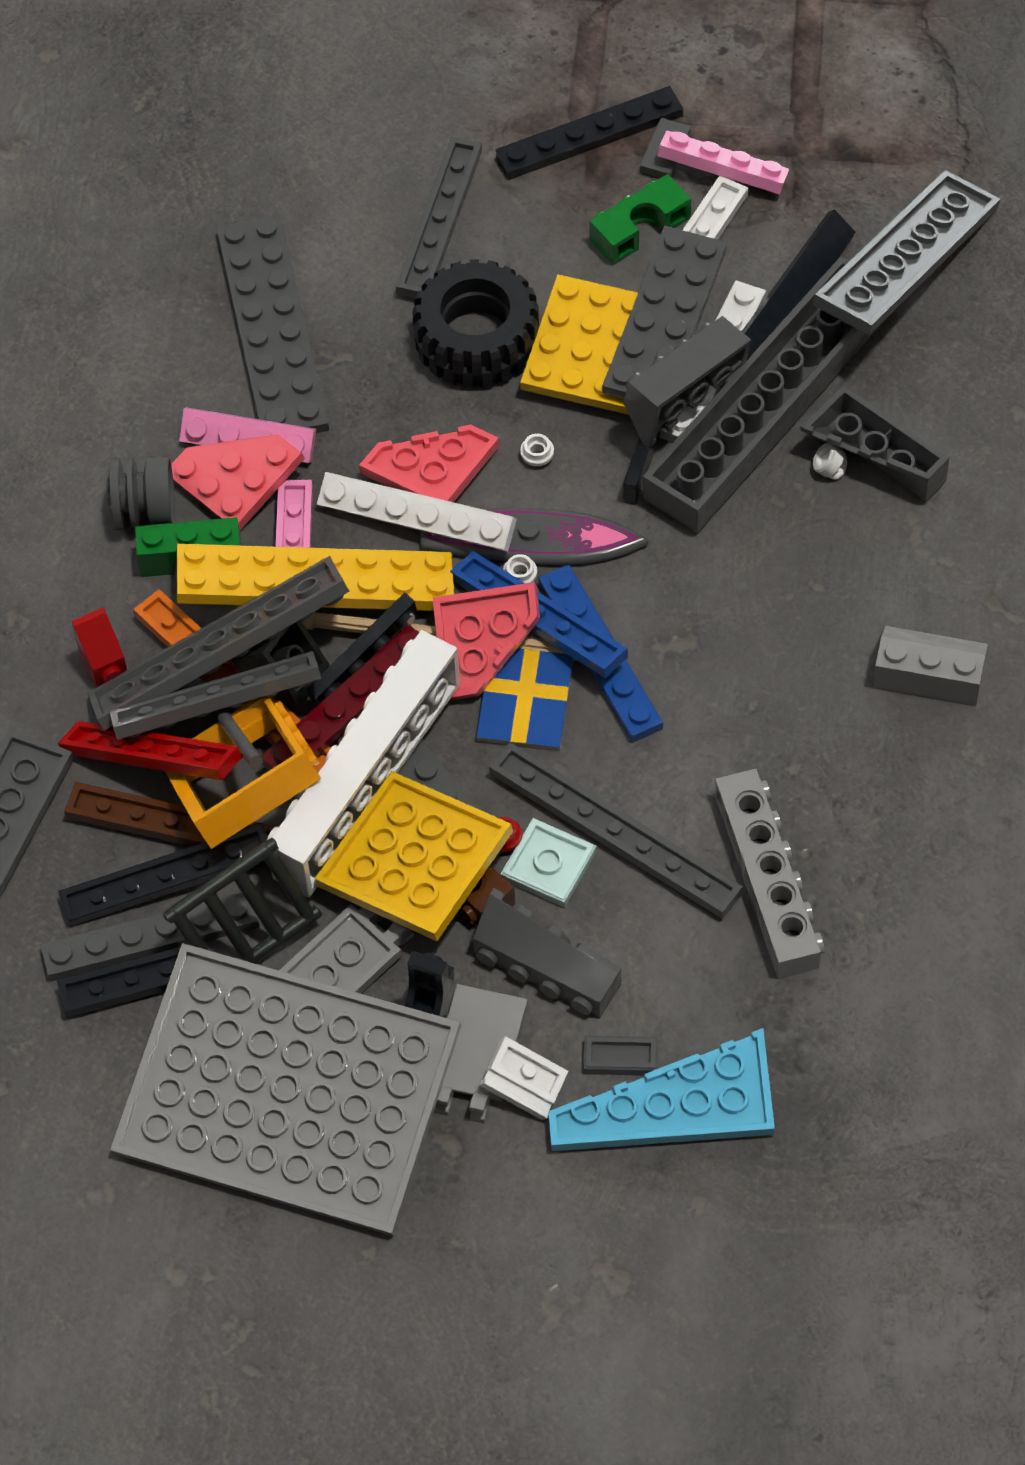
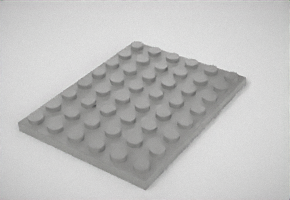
[110,943,462,1236]

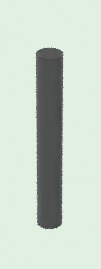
[218,712,263,769]

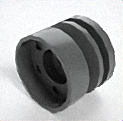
[107,455,175,530]

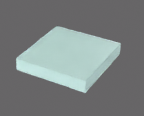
[500,818,597,908]

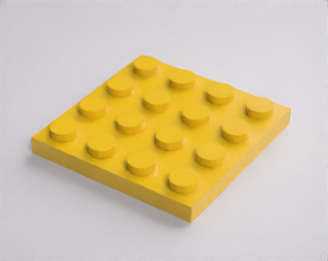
[520,274,638,415]
[314,771,513,941]

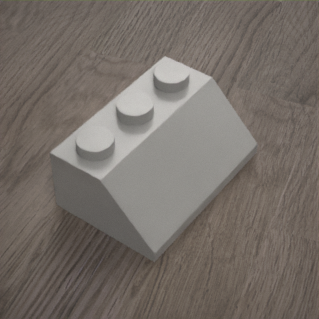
[873,626,988,706]

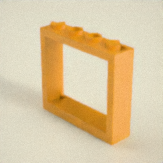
[165,697,321,849]

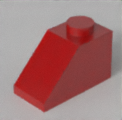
[71,607,127,688]

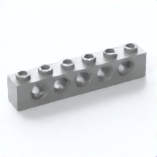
[715,769,825,979]

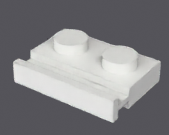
[479,1036,568,1120]

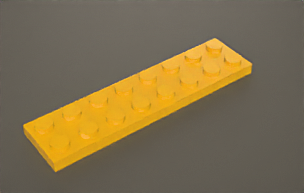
[177,544,454,611]

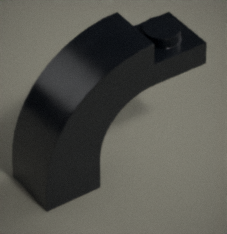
[405,951,454,1018]

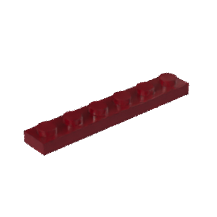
[261,625,419,771]

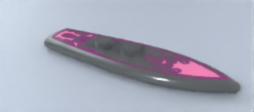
[419,508,648,565]

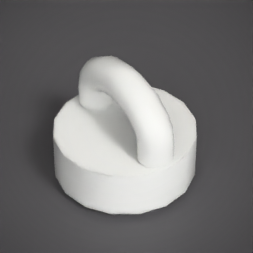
[813,442,847,480]

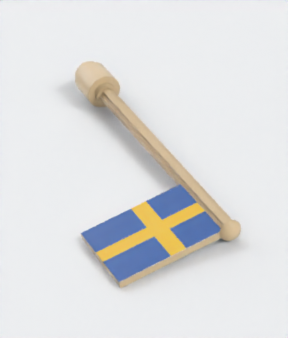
[302,611,576,751]

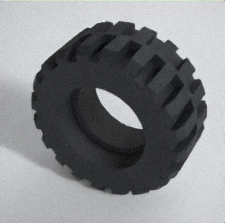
[412,259,539,388]

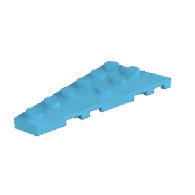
[549,1028,775,1151]

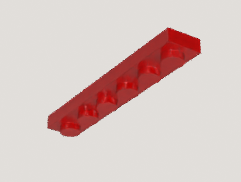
[58,721,242,780]

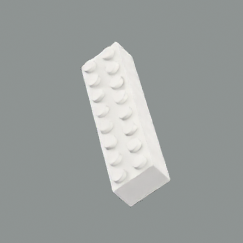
[267,630,460,898]

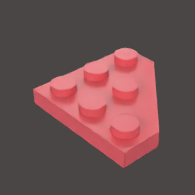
[359,424,499,502]
[172,434,305,530]
[433,582,540,701]

